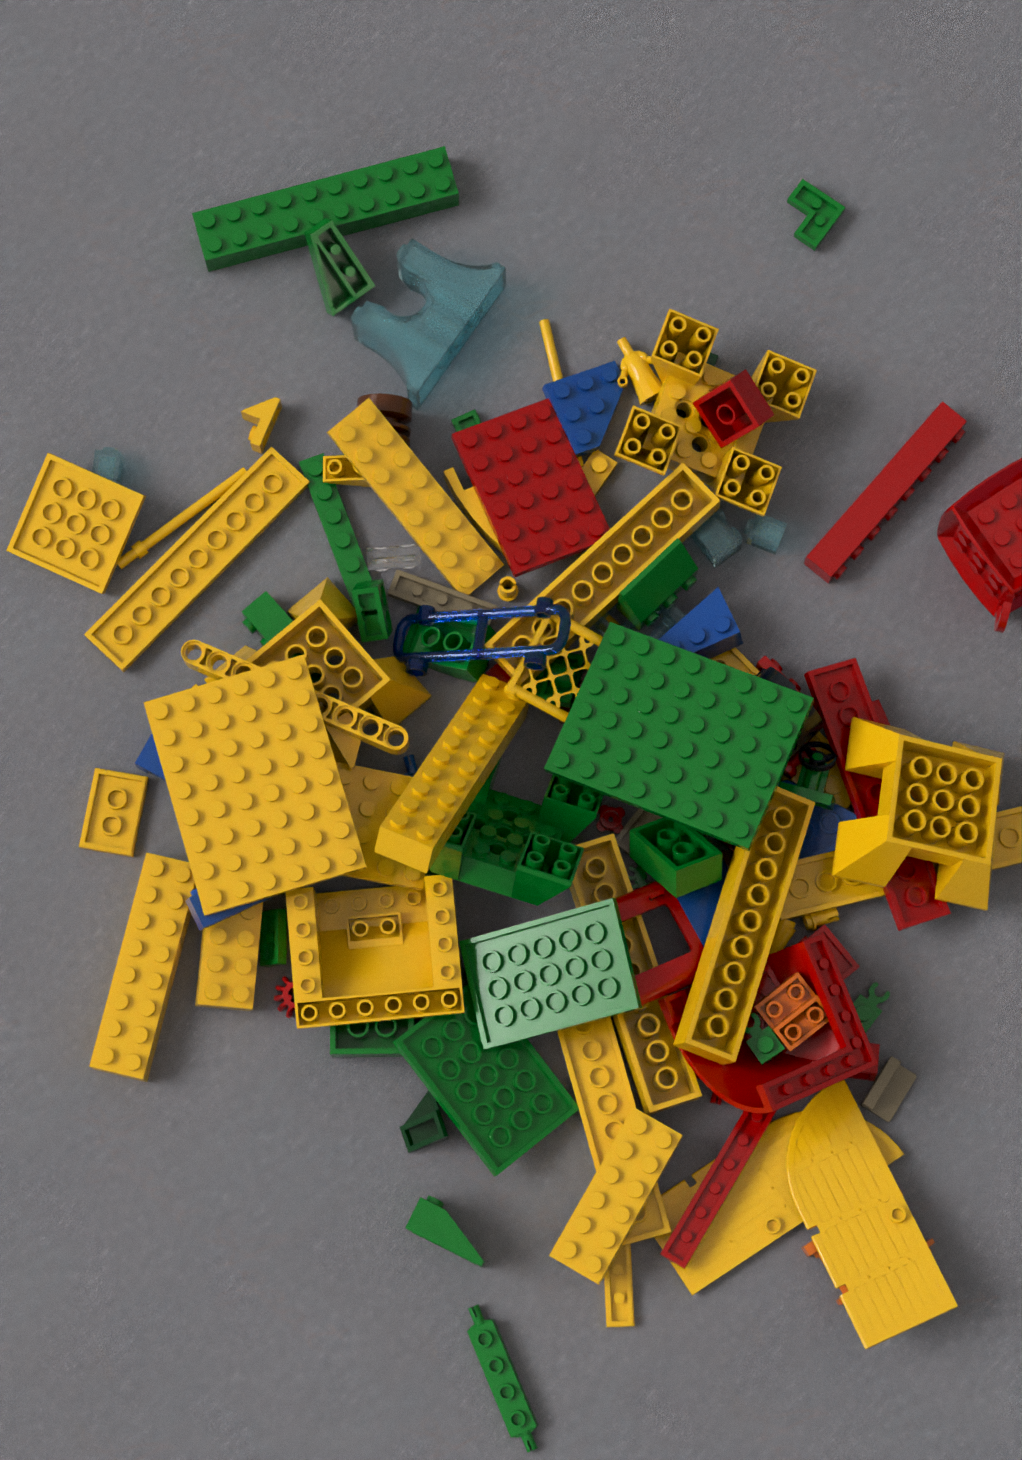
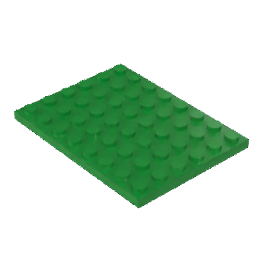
[544,622,814,851]

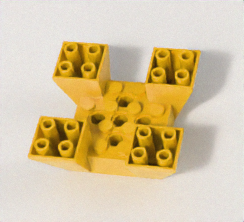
[614,308,817,517]
[204,577,432,764]
[832,717,1005,911]

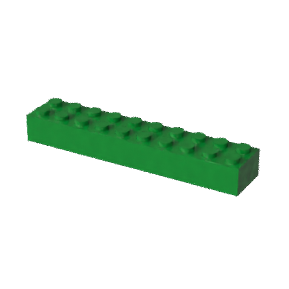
[192,146,459,272]

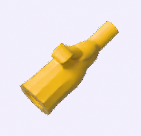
[617,337,662,406]

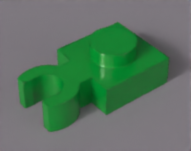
[853,982,890,1033]
[745,1013,785,1066]

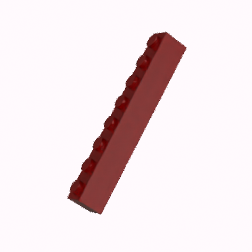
[804,401,967,584]

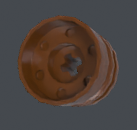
[357,393,412,448]

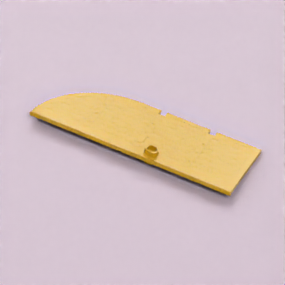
[786,1080,958,1350]
[654,1111,904,1296]

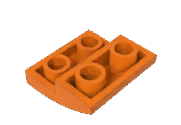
[753,972,829,1052]

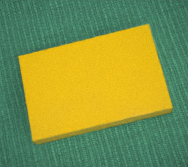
[79,768,149,857]

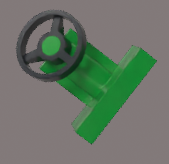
[779,741,837,811]

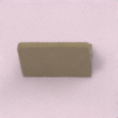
[860,1056,917,1122]

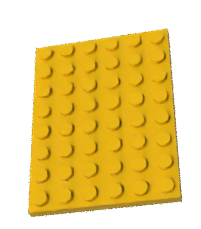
[143,654,367,916]

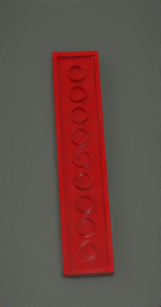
[804,658,951,931]

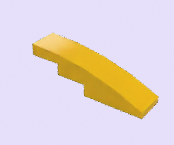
[443,467,504,555]

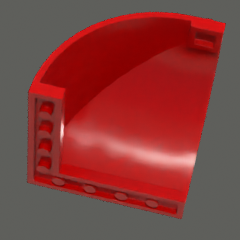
[658,933,878,1113]

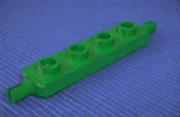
[467,1304,538,1453]

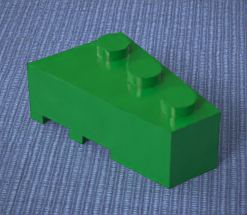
[305,218,376,316]

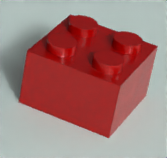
[693,369,775,448]

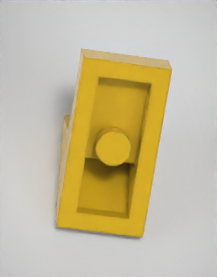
[241,397,282,454]

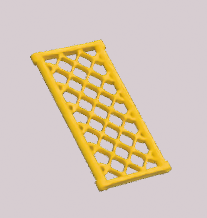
[503,604,603,723]

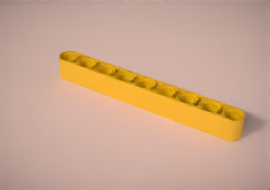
[181,639,410,755]

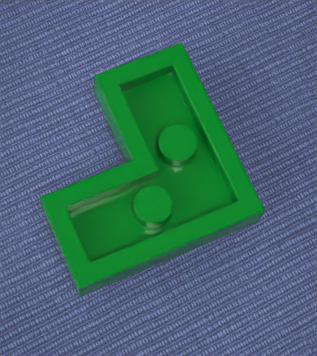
[787,179,846,251]

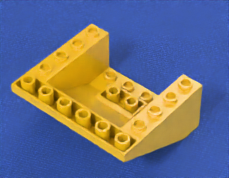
[285,875,465,1029]

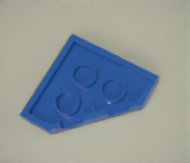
[542,361,625,457]
[778,780,857,859]

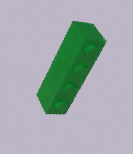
[241,591,332,683]

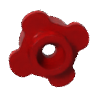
[596,805,625,834]

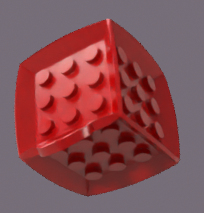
[937,458,1022,633]

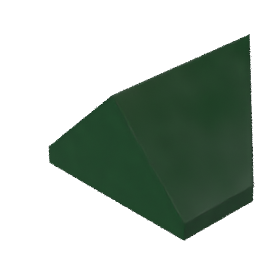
[400,1090,449,1153]

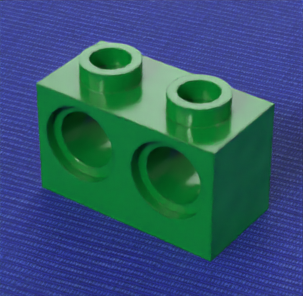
[352,579,393,642]

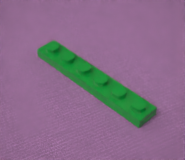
[299,453,372,608]

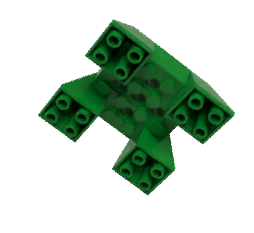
[430,756,604,906]

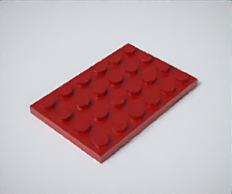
[451,398,610,578]

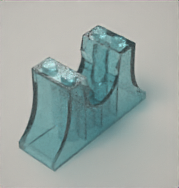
[351,238,506,410]

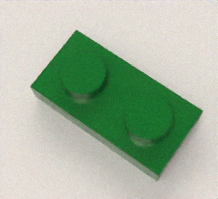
[260,909,287,967]

